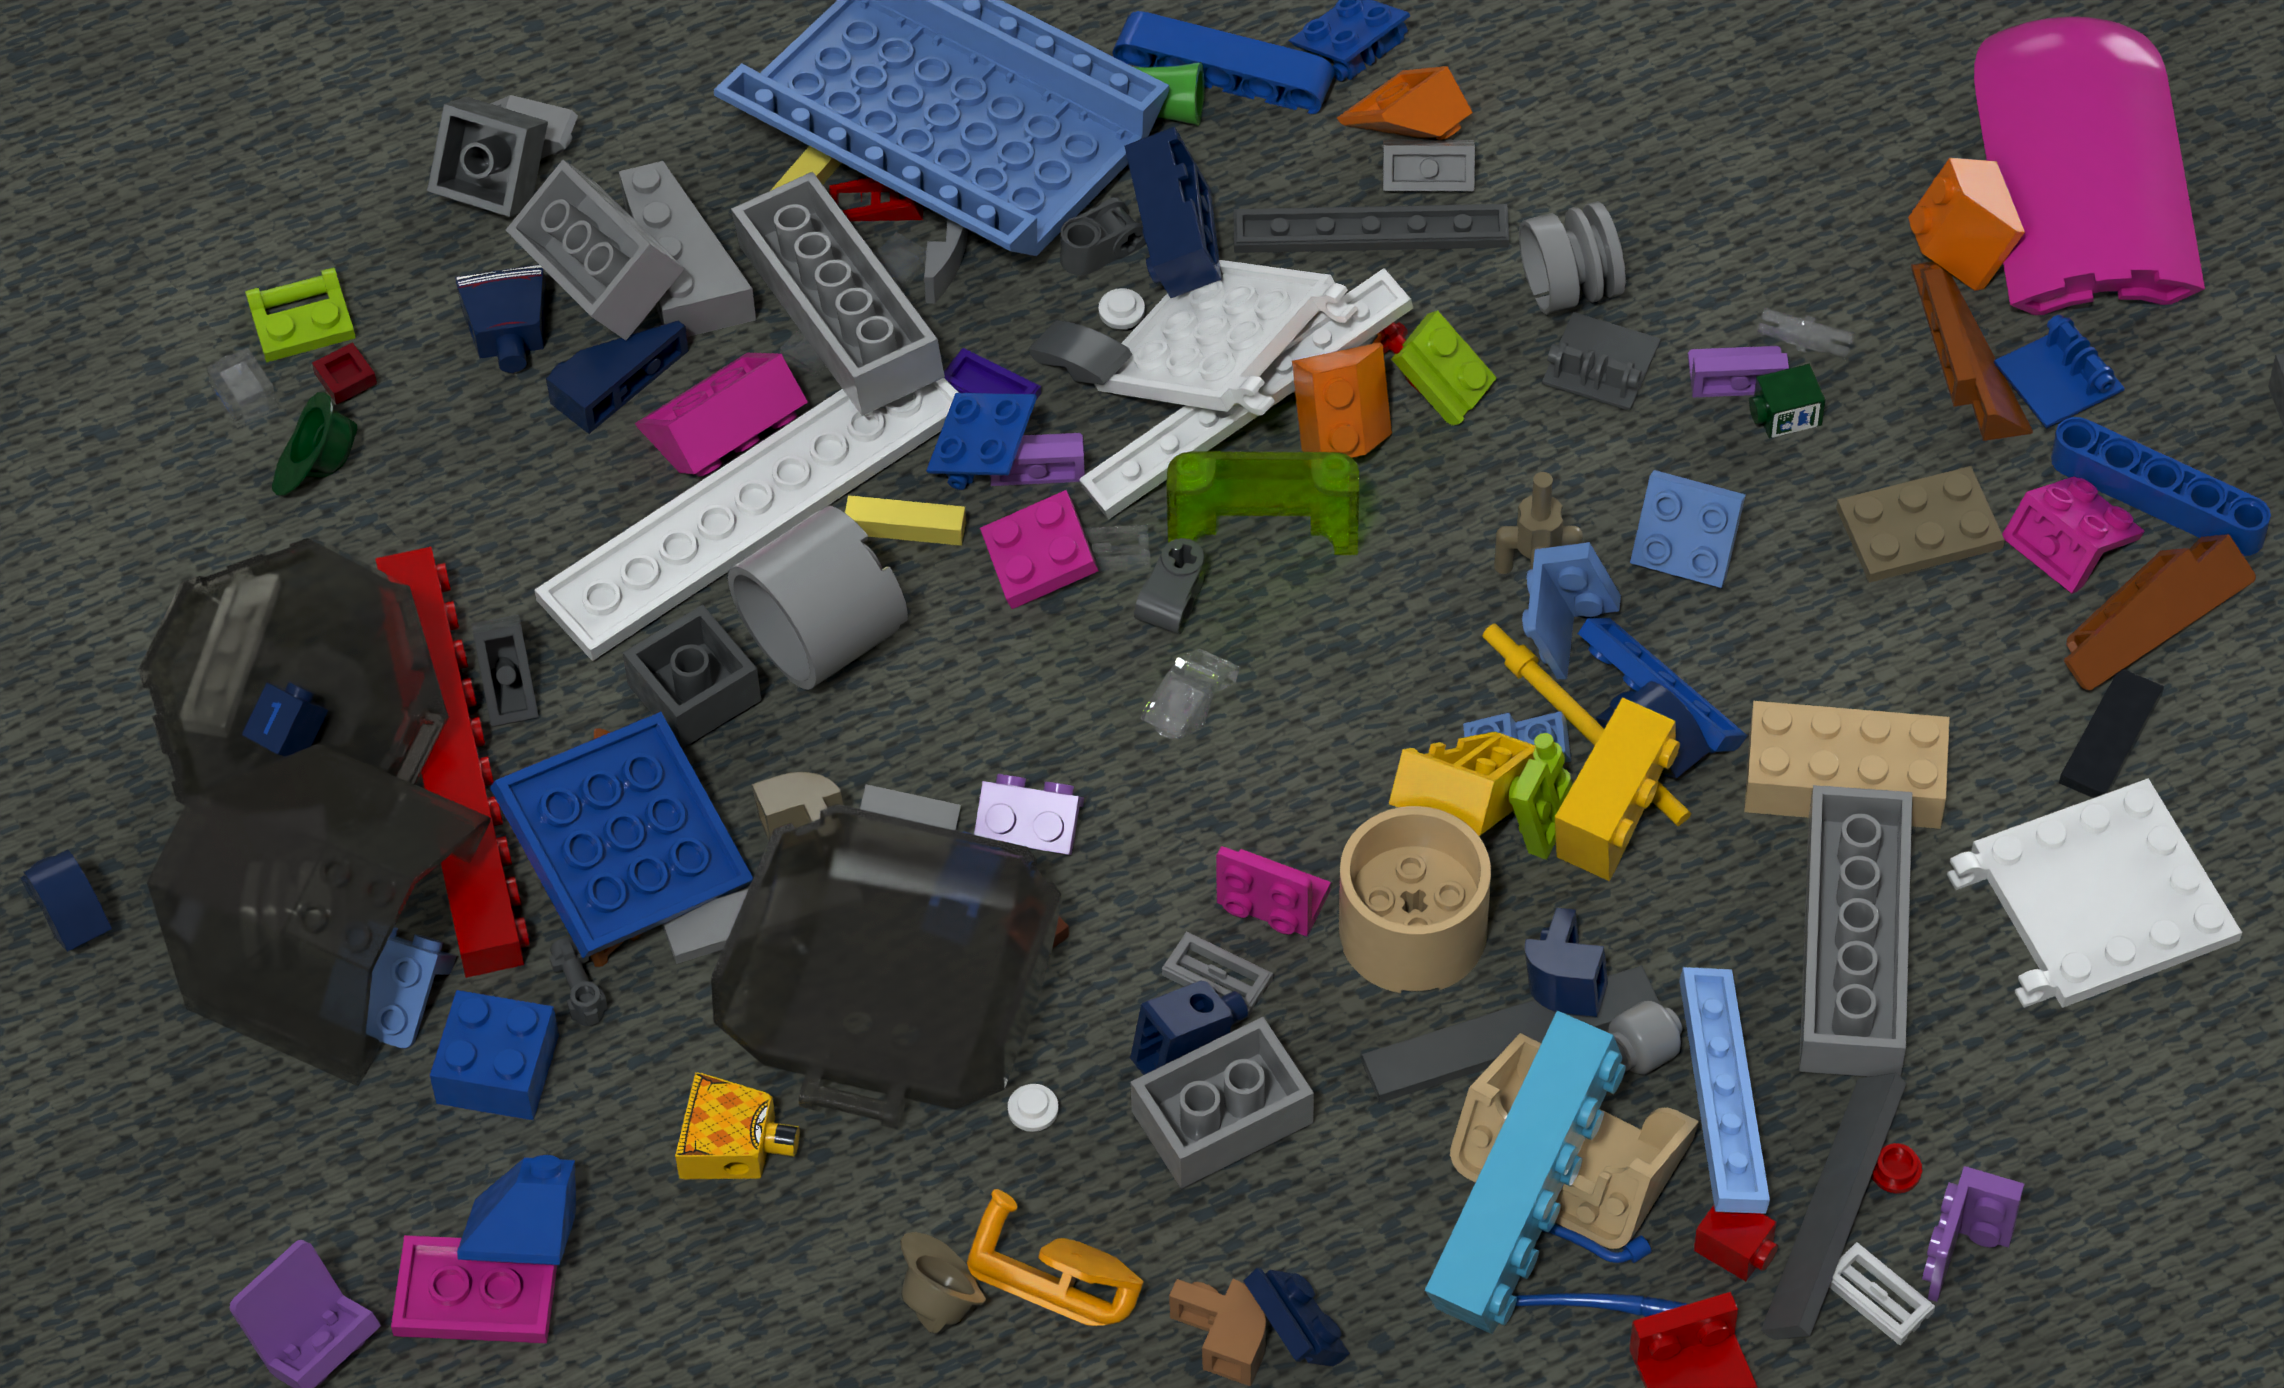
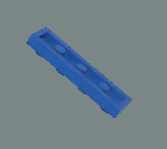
[1577,618,1748,753]

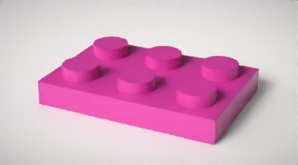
[391,1235,557,1343]

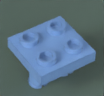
[1630,470,1746,588]

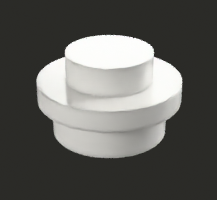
[1099,288,1145,330]
[1008,1084,1058,1132]

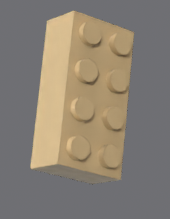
[1744,701,1950,829]

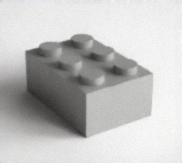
[1131,1017,1314,1189]

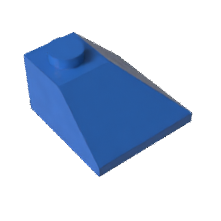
[457,1155,576,1265]

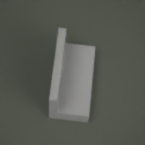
[1383,140,1475,191]

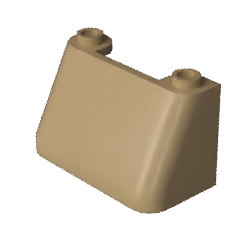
[1450,1033,1699,1249]

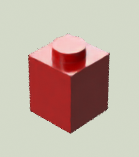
[1694,1205,1778,1282]

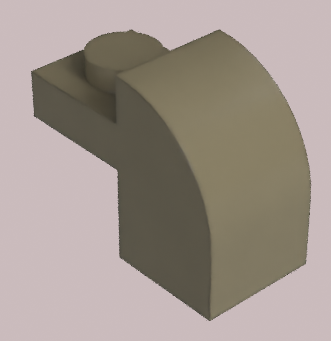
[752,772,847,870]

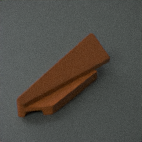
[1911,261,2033,441]
[2064,534,2256,690]

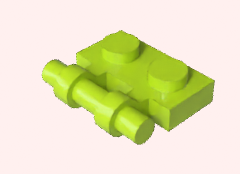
[1509,733,1573,860]

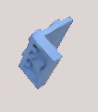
[1522,542,1621,679]

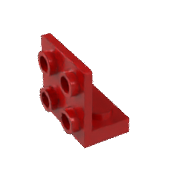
[1629,1291,1758,1388]

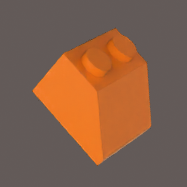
[1908,158,2025,291]
[1292,342,1392,464]

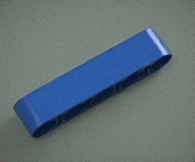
[1112,11,1335,114]
[2051,417,2271,556]

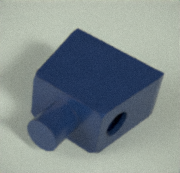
[1130,980,1248,1075]

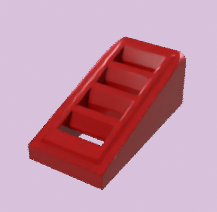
[829,177,923,221]

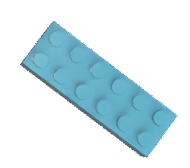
[1425,1011,1626,1334]

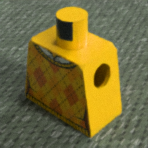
[675,1072,800,1179]

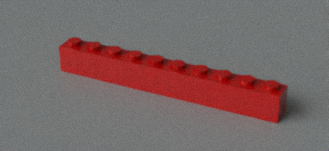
[375,546,530,978]

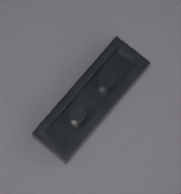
[2059,669,2164,798]

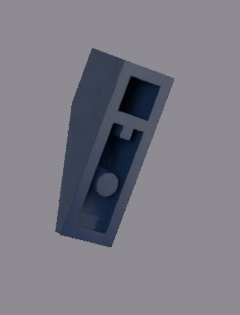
[546,320,689,434]

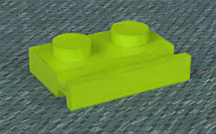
[1391,310,1497,426]

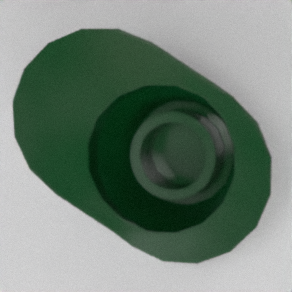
[272,392,358,496]

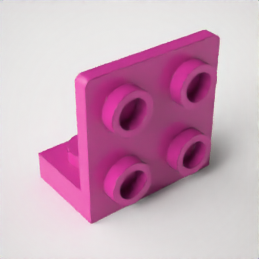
[2002,477,2144,594]
[1216,846,1331,937]

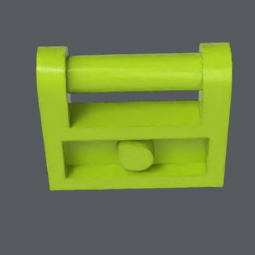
[245,267,356,362]

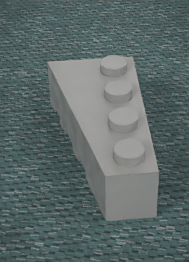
[619,161,756,337]

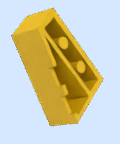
[1555,697,1680,881]
[1389,732,1535,836]

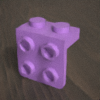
[230,1240,381,1388]

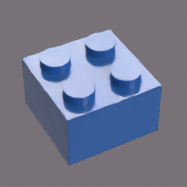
[430,990,559,1120]

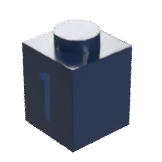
[242,681,328,762]

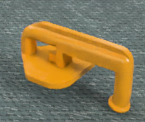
[967,1189,1144,1326]

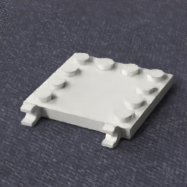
[1095,260,1357,415]
[1947,778,2242,1008]

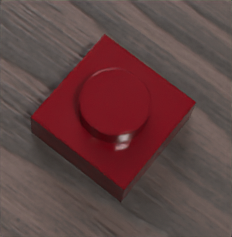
[312,342,377,405]

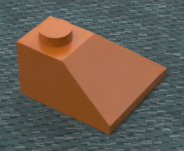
[1337,66,1473,140]

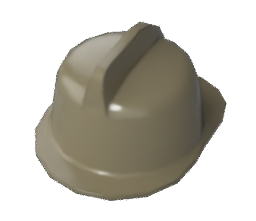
[900,1232,986,1333]

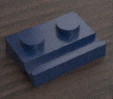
[1243,1268,1350,1367]

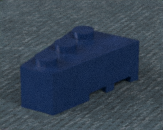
[1124,127,1222,298]

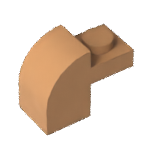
[1169,1279,1266,1386]

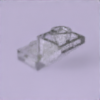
[1140,648,1240,739]

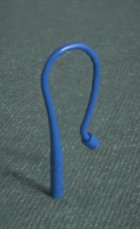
[1515,1224,1687,1317]

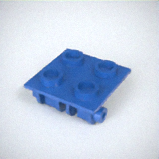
[1288,0,1410,81]
[1994,314,2125,428]
[926,393,1037,490]

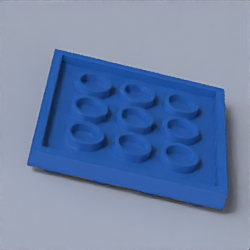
[490,712,754,959]

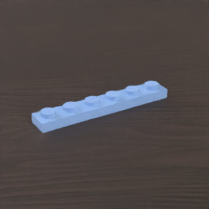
[1679,967,1770,1214]

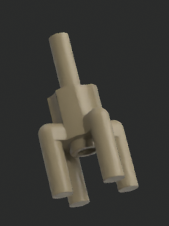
[1494,472,1583,596]

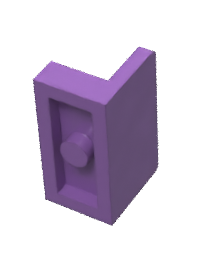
[1688,346,1789,398]
[990,433,1085,486]

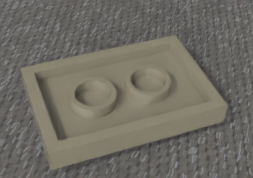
[1836,466,2005,583]

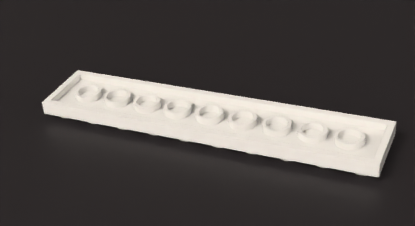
[534,378,959,661]

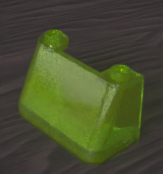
[1167,451,1359,555]

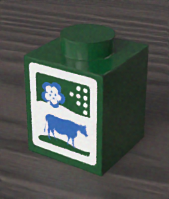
[1749,363,1825,438]

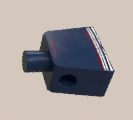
[455,264,548,373]

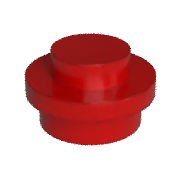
[1871,1143,1922,1193]

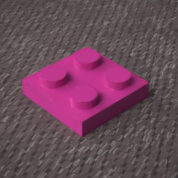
[980,490,1099,609]

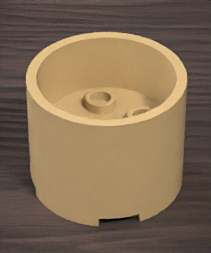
[1339,806,1491,993]

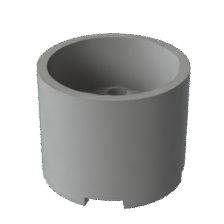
[728,506,908,690]

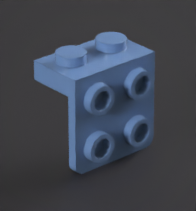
[321,920,456,1048]

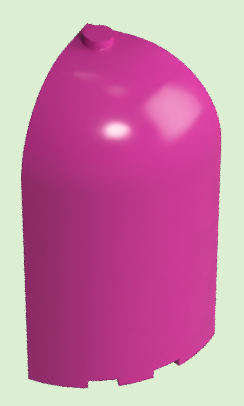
[1974,16,2205,315]

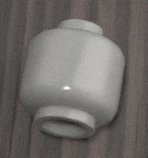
[1608,1001,1682,1075]

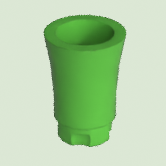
[1134,62,1205,126]

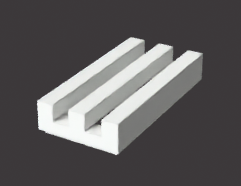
[1829,1242,1935,1345]

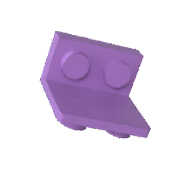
[1922,1166,2024,1302]

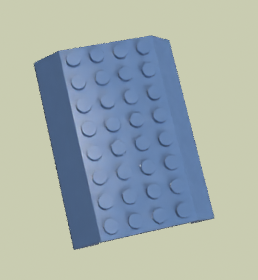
[714,0,1169,256]

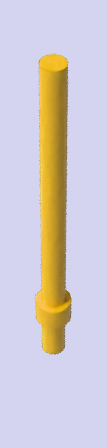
[1482,623,1691,827]

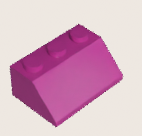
[635,352,808,477]

